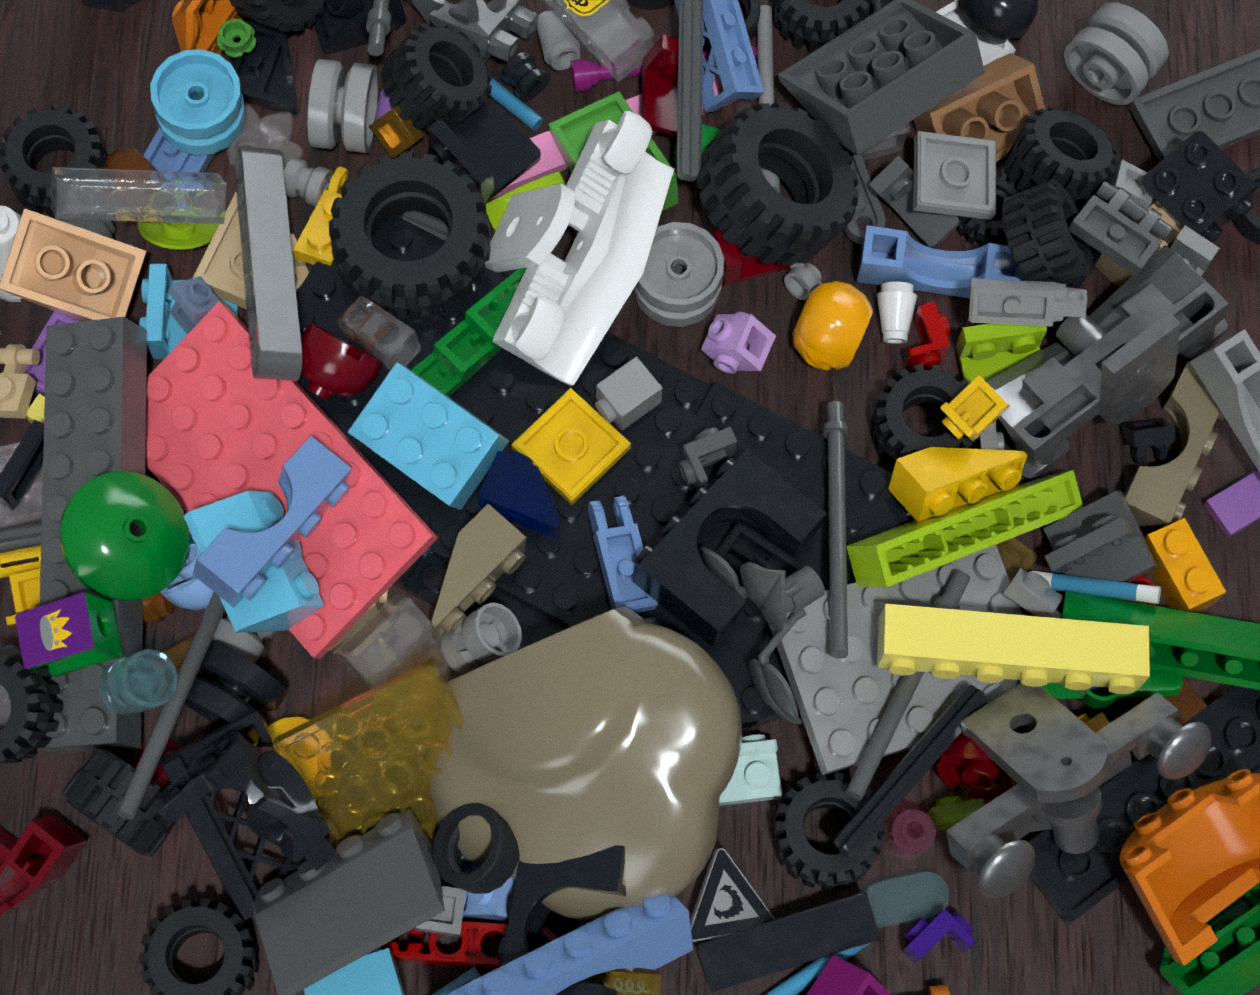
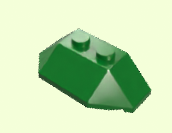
[1160,882,1260,995]

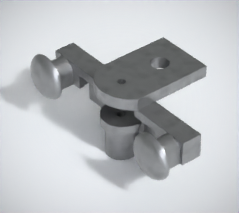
[946,683,1211,898]

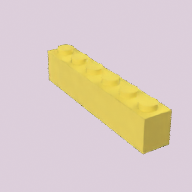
[877,603,1150,694]

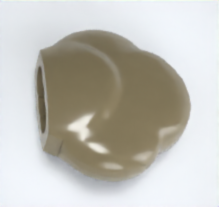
[427,606,742,922]

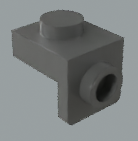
[678,427,737,492]

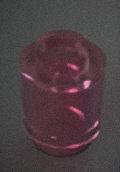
[887,809,936,860]

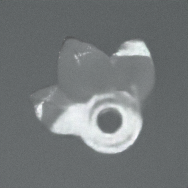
[227,105,303,169]

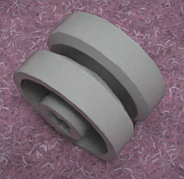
[1064,2,1169,105]
[307,59,379,153]
[633,222,724,327]

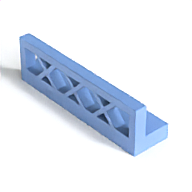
[674,0,765,112]

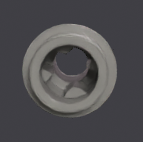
[536,11,581,70]

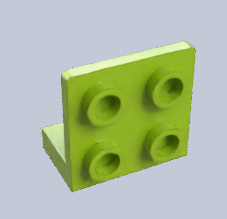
[955,323,1047,384]

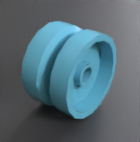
[150,49,246,155]

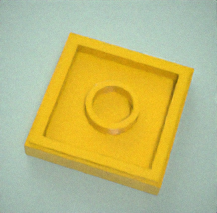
[511,388,631,505]

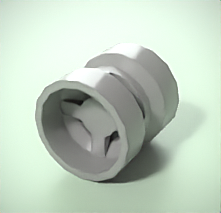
[284,157,333,207]

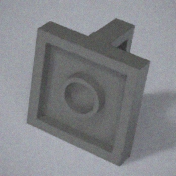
[1043,490,1158,583]

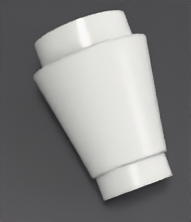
[877,282,917,344]

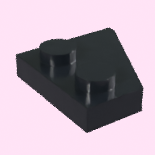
[232,21,299,115]

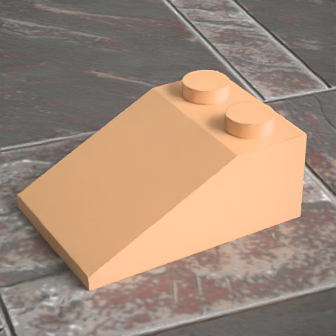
[0,208,146,321]

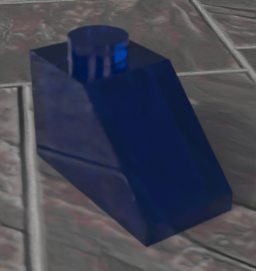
[477,451,560,540]

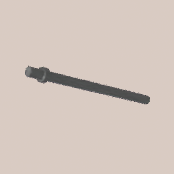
[823,401,848,659]
[117,592,225,820]

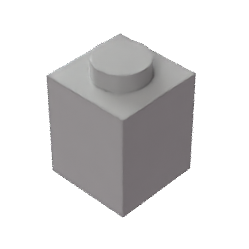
[595,357,663,431]

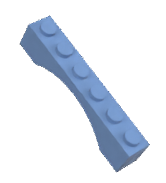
[445,894,693,995]

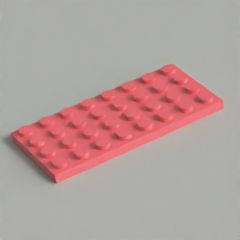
[145,301,439,659]

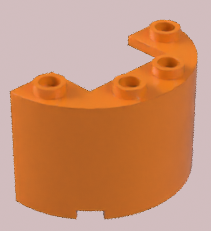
[1120,769,1260,966]

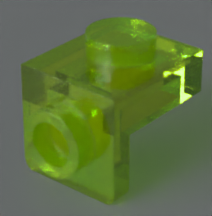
[925,796,984,832]

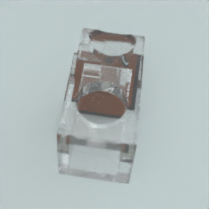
[337,296,421,371]

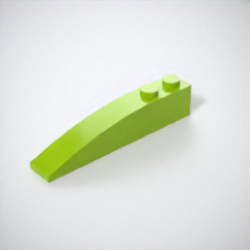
[846,470,1084,587]

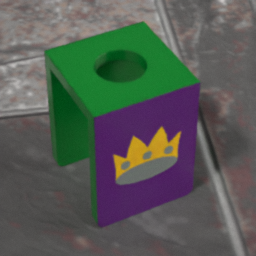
[15,592,123,677]

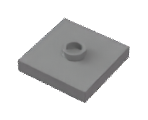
[913,131,996,220]

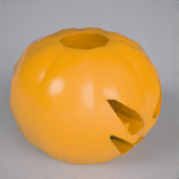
[792,281,873,371]

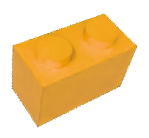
[1145,518,1226,613]

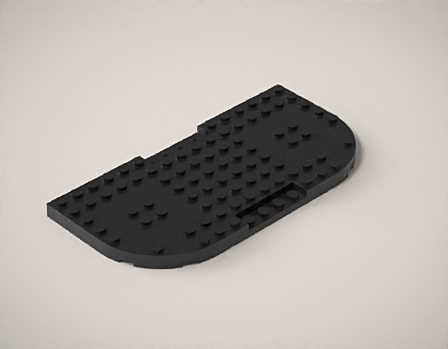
[296,215,915,730]

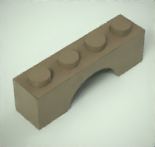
[1123,361,1225,532]

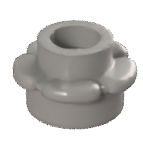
[784,263,822,300]

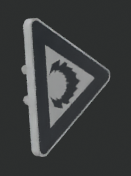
[690,848,775,942]

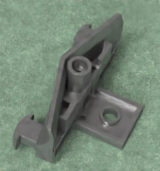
[986,245,1229,479]

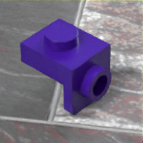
[902,909,976,964]

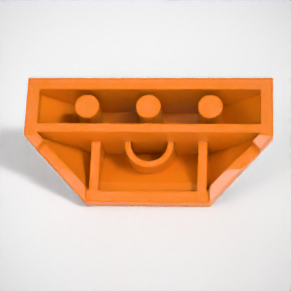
[172,0,245,56]

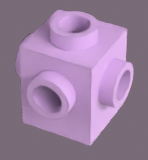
[701,312,776,374]

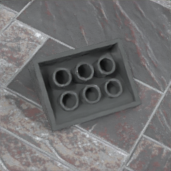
[778,0,985,155]
[254,809,445,995]

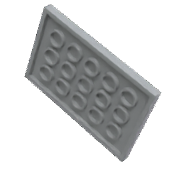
[769,545,1023,775]

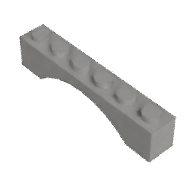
[1190,329,1260,473]

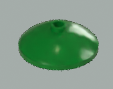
[60,471,190,601]

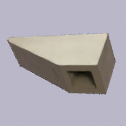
[431,504,526,640]

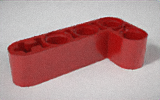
[384,921,557,969]

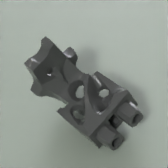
[403,0,538,62]

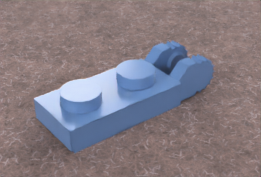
[588,496,658,613]

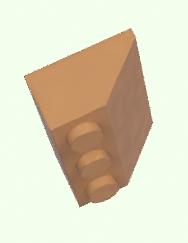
[914,53,1046,162]

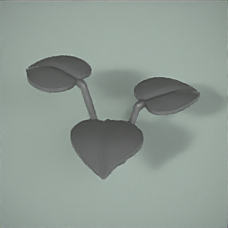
[699,547,825,725]

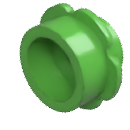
[217,19,256,58]

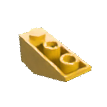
[888,447,1027,522]

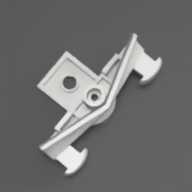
[485,111,674,386]

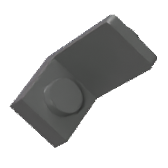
[869,156,961,248]

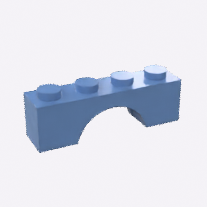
[856,225,1026,298]
[193,436,352,607]

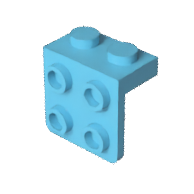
[139,264,239,359]

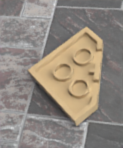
[193,192,309,309]

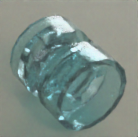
[99,649,178,716]

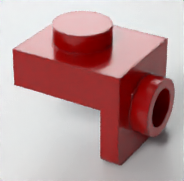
[904,301,950,370]

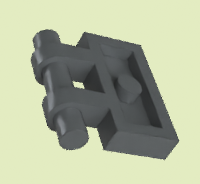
[1069,181,1174,277]

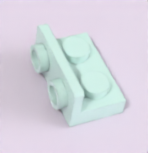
[719,734,782,806]

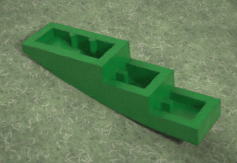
[412,268,526,397]

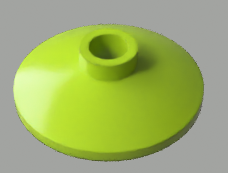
[137,198,220,250]

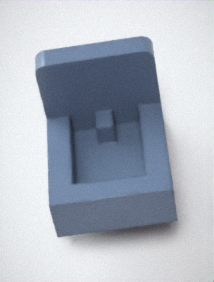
[168,276,221,334]

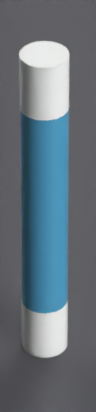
[1032,571,1161,604]

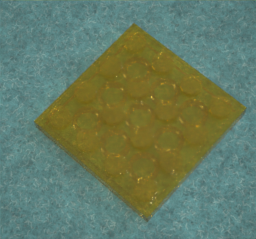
[273,658,464,846]

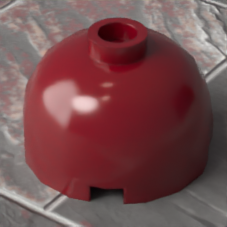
[301,322,383,401]
[937,732,1018,804]

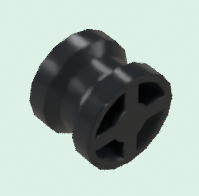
[500,51,550,102]

